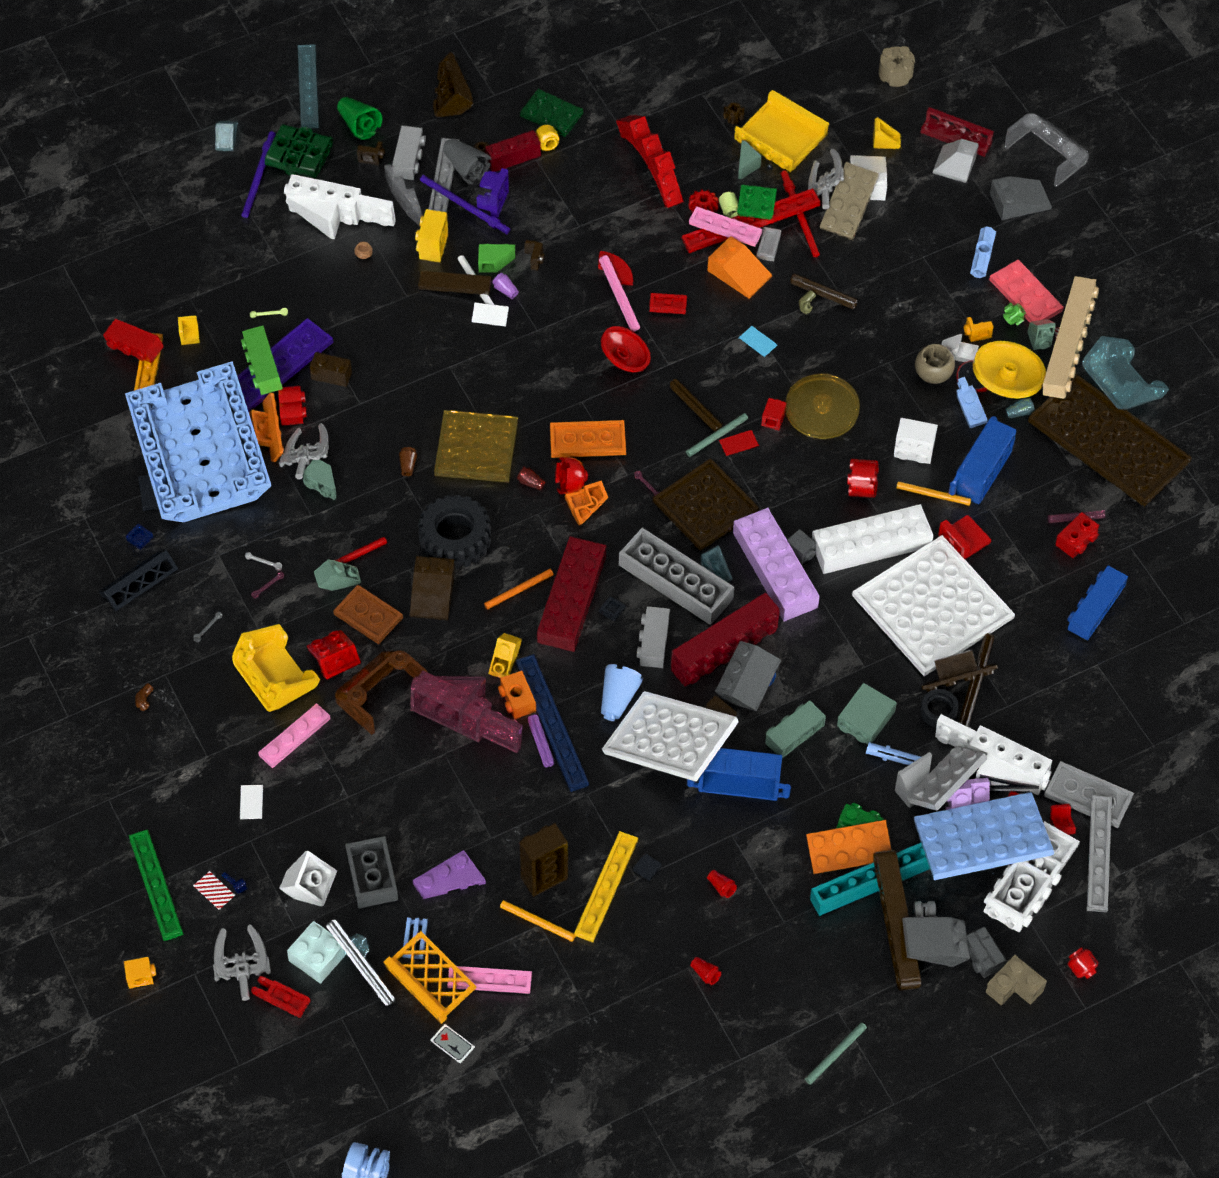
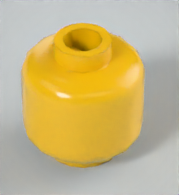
[535,125,560,151]

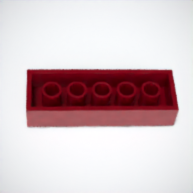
[537,537,606,652]
[671,592,780,687]

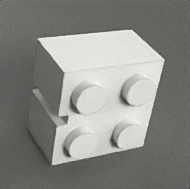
[894,418,938,464]

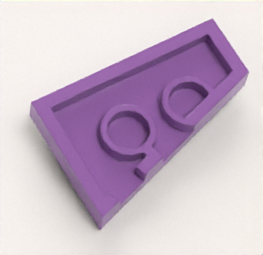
[413,850,486,899]

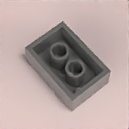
[345,836,398,908]

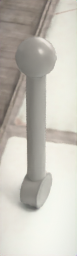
[245,552,282,571]

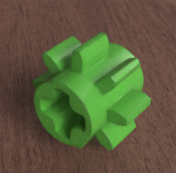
[1003,303,1026,326]

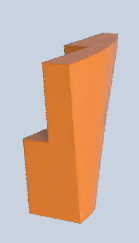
[564,481,608,526]

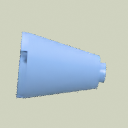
[601,664,643,721]

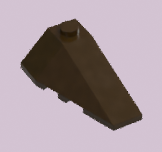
[433,52,473,117]

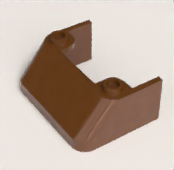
[335,651,428,735]

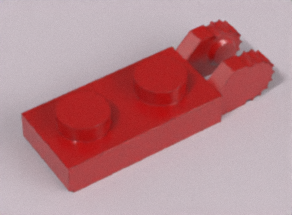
[251,976,310,1018]

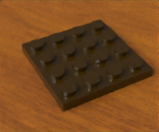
[653,458,759,551]

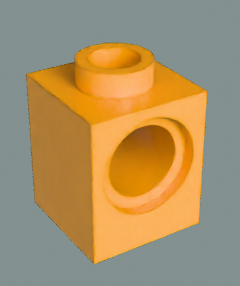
[124,957,156,988]

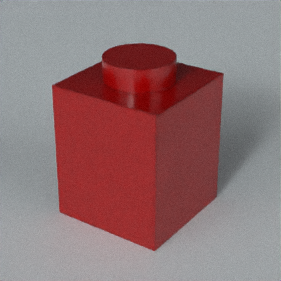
[761,398,787,430]

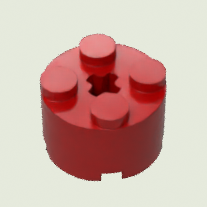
[848,459,879,498]

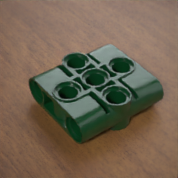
[265,124,333,179]

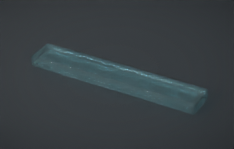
[298,44,319,128]

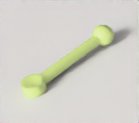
[250,308,288,318]

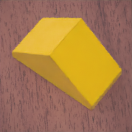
[873,117,901,149]

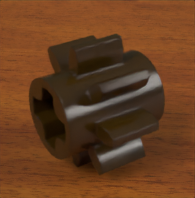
[723,103,744,124]

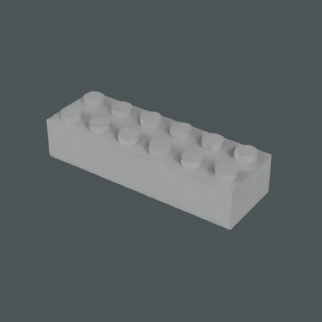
[619,528,734,625]

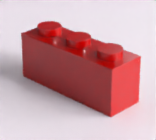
[103,319,164,363]

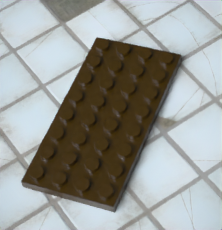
[1028,373,1192,507]

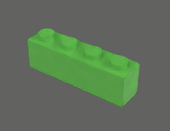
[241,325,283,395]

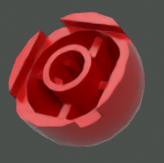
[555,457,588,494]

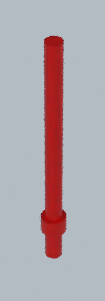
[781,170,820,257]

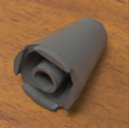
[443,139,491,184]

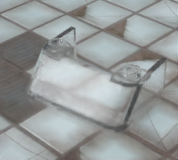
[1004,113,1089,187]

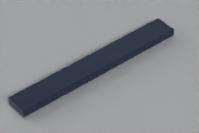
[516,654,589,792]

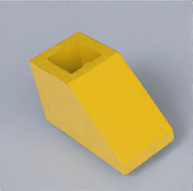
[488,633,522,678]

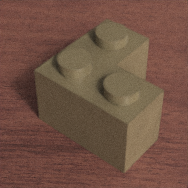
[986,955,1047,1006]

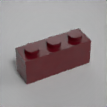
[485,130,541,172]

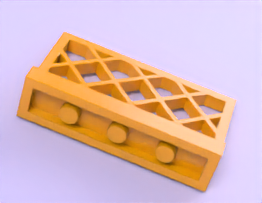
[384,931,477,1024]

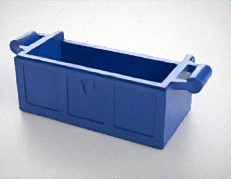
[949,416,1016,504]
[687,748,791,801]

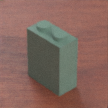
[837,683,897,744]

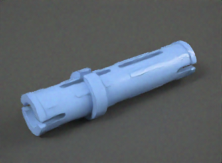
[866,742,921,765]

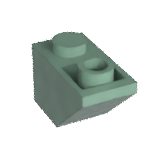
[1028,319,1056,350]
[303,459,336,500]
[314,559,361,591]

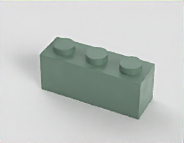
[765,701,826,758]

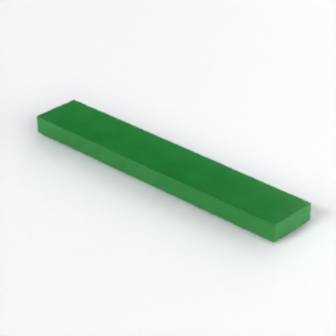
[128,829,183,941]

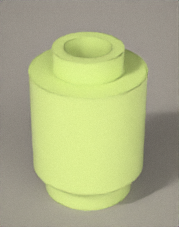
[719,192,739,218]

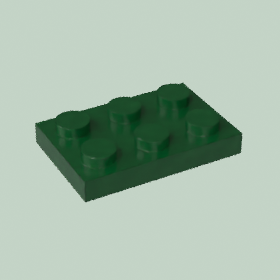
[520,89,583,137]

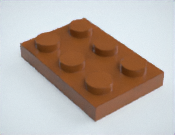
[333,585,403,644]

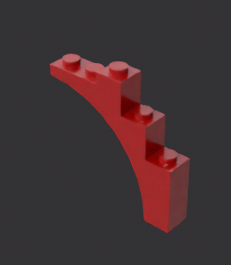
[616,115,684,208]

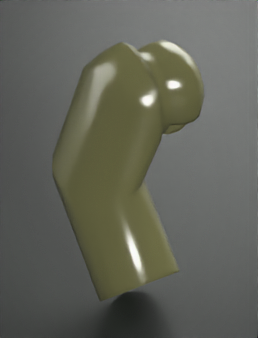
[799,290,816,314]

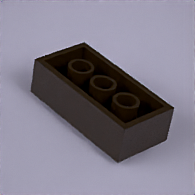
[520,823,568,897]

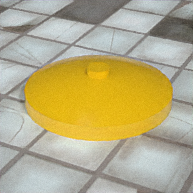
[973,341,1046,398]

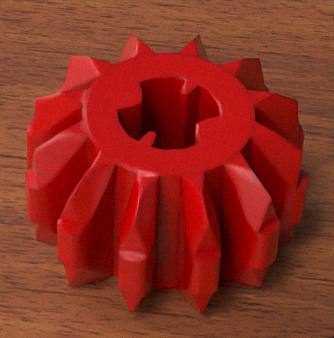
[689,188,719,214]

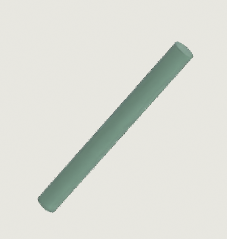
[686,413,748,457]
[805,1022,867,1085]

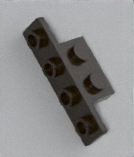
[921,650,998,692]

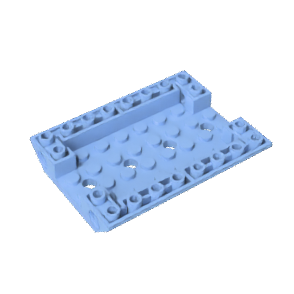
[125,361,272,522]

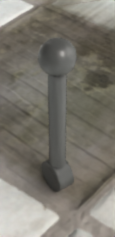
[193,611,223,642]

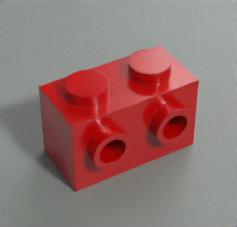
[1056,512,1099,558]

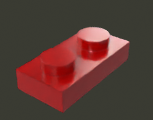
[649,293,687,314]

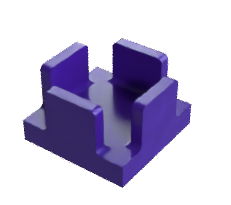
[477,168,509,218]

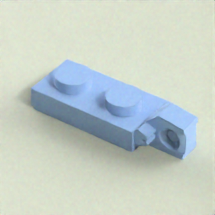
[956,377,988,428]

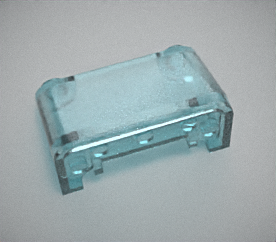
[1083,336,1169,410]

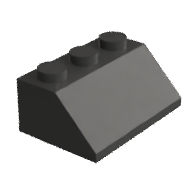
[715,641,781,711]

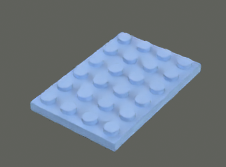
[914,792,1054,880]

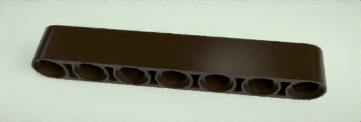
[873,849,921,991]

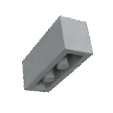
[392,126,426,180]
[637,606,670,668]

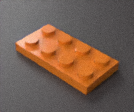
[550,420,626,458]
[806,820,891,874]

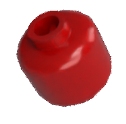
[1068,947,1099,979]

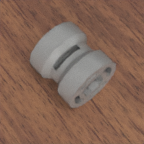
[913,901,936,917]

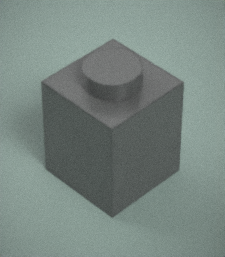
[787,529,816,564]

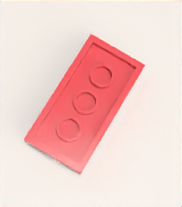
[989,260,1063,323]

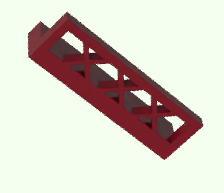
[920,107,994,157]

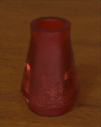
[517,466,546,491]

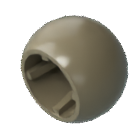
[915,344,955,384]

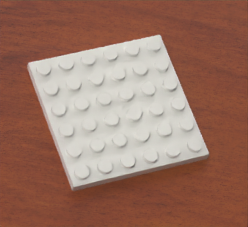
[852,535,1015,676]

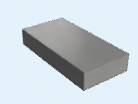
[756,227,781,262]

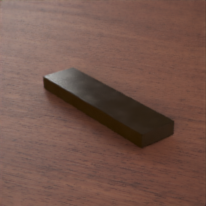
[418,271,492,295]

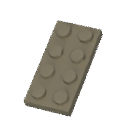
[820,162,880,240]

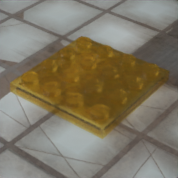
[434,410,518,483]

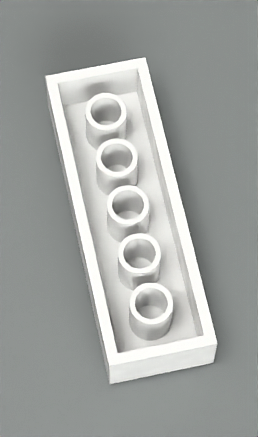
[812,504,933,574]

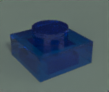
[126,524,153,550]

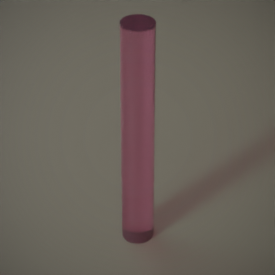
[1048,510,1105,523]

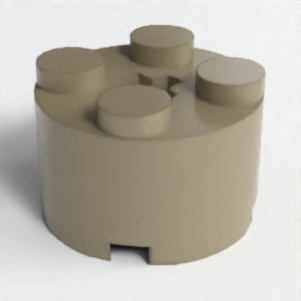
[879,46,915,87]

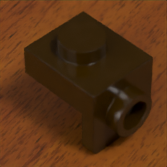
[525,240,545,271]

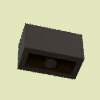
[310,352,352,387]

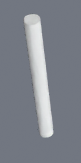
[458,255,494,305]

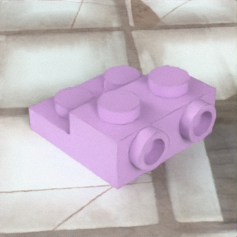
[945,778,990,810]

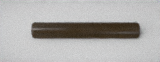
[790,274,858,309]
[670,379,722,432]

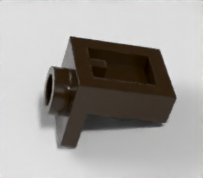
[357,141,385,166]

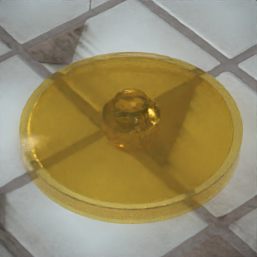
[786,374,860,439]

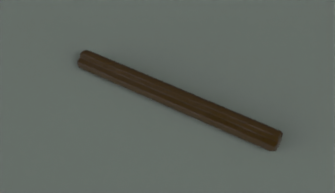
[958,633,994,727]

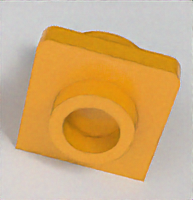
[964,317,993,342]

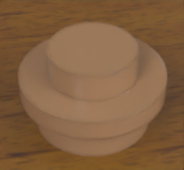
[355,242,373,259]

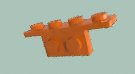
[249,393,284,462]

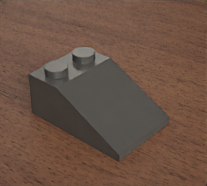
[990,176,1052,220]
[902,917,970,967]

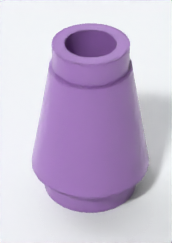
[492,273,519,299]

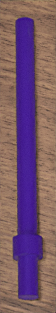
[241,131,276,218]
[420,175,510,235]

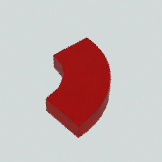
[598,251,633,286]

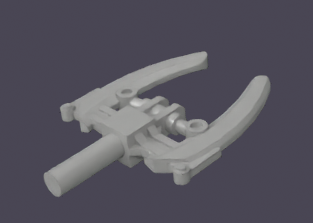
[808,149,844,209]
[279,423,329,479]
[213,925,271,1001]

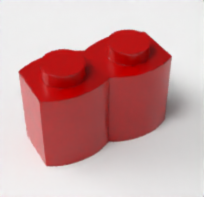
[278,386,307,426]

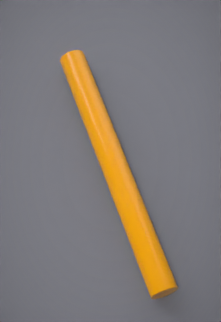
[896,481,971,506]
[500,900,576,942]

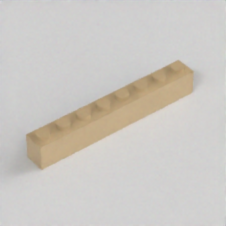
[1043,276,1099,399]

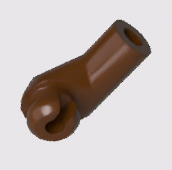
[135,683,154,711]

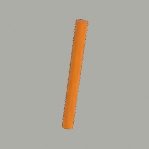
[484,569,554,610]

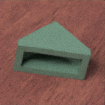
[738,140,761,179]

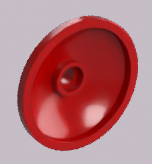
[601,326,650,373]

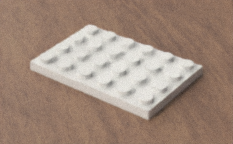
[602,691,738,781]

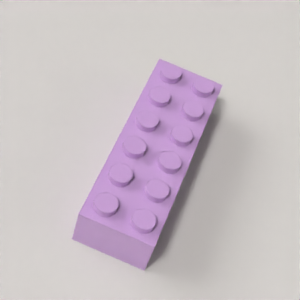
[733,508,819,621]

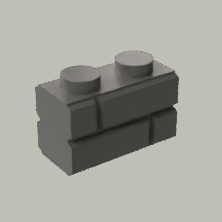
[967,927,1006,978]

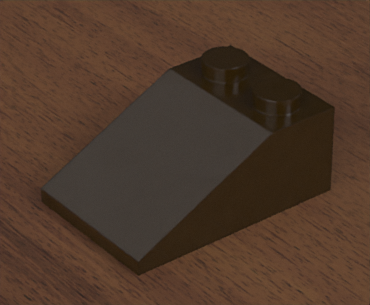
[410,556,455,620]

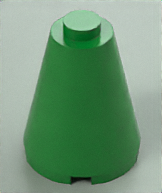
[337,97,382,140]

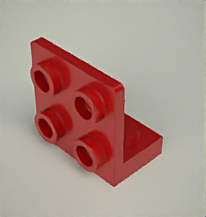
[938,515,991,559]
[307,630,361,680]

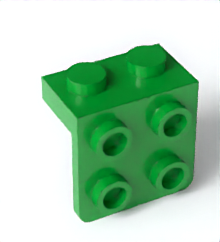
[737,185,777,219]

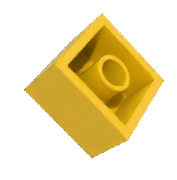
[415,209,448,262]

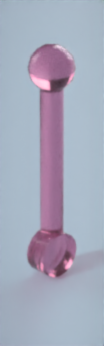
[634,471,660,496]
[251,572,284,598]

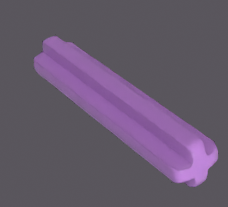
[528,714,554,768]

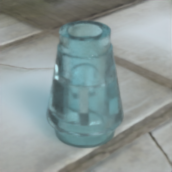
[1006,397,1035,419]

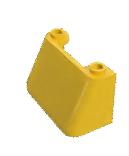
[232,624,320,712]

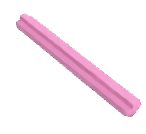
[599,255,640,332]

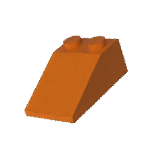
[707,236,772,299]

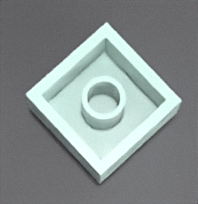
[287,921,346,984]

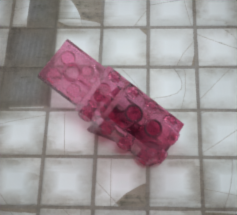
[410,671,522,753]

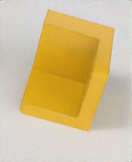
[178,316,200,345]

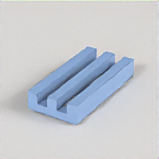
[402,918,428,959]

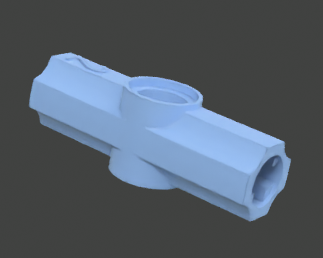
[970,226,996,278]

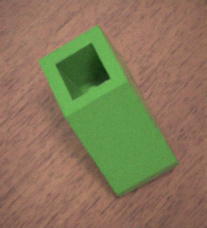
[478,244,515,273]

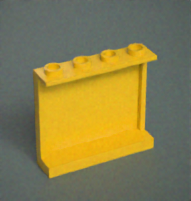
[734,90,829,172]

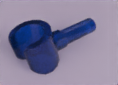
[222,872,247,893]

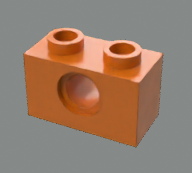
[498,671,536,719]

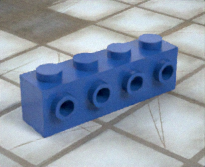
[1067,566,1128,641]

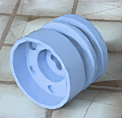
[342,1142,390,1178]

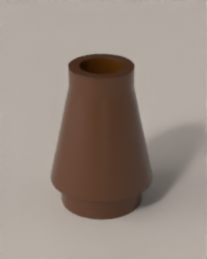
[399,447,418,476]

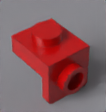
[1050,804,1076,835]

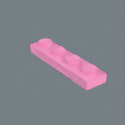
[689,206,762,247]
[258,704,331,768]
[448,966,532,994]

